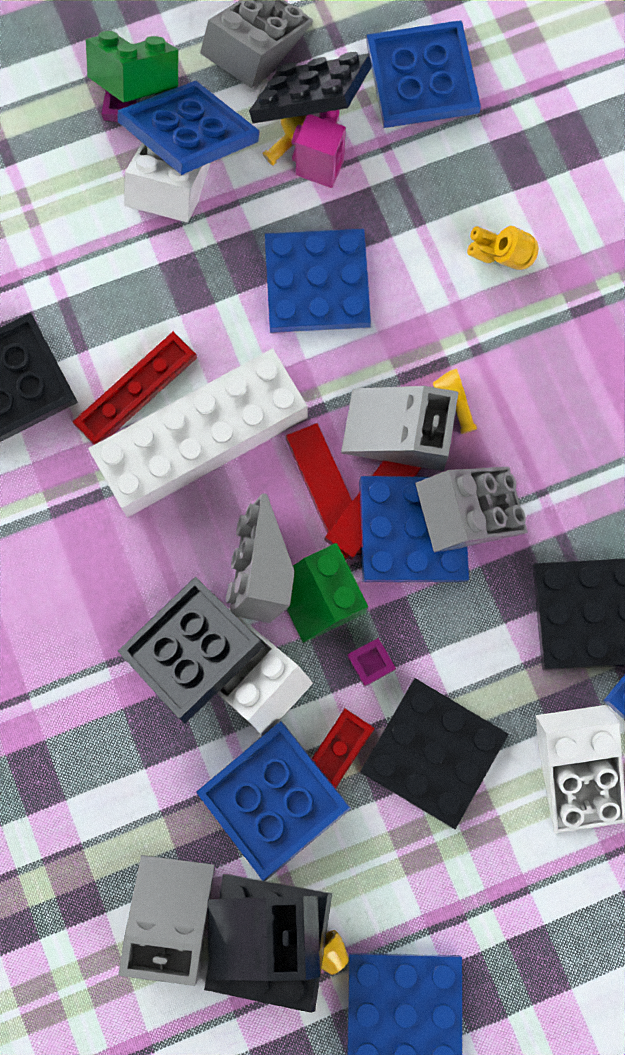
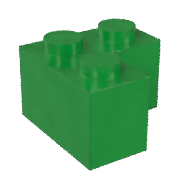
[86,31,178,103]

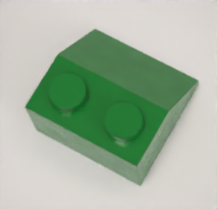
[287,543,369,643]

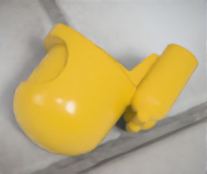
[467,226,539,270]

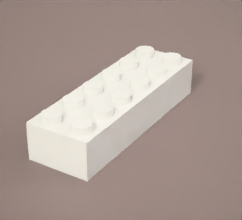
[88,348,308,518]

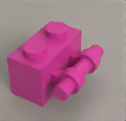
[292,110,346,188]

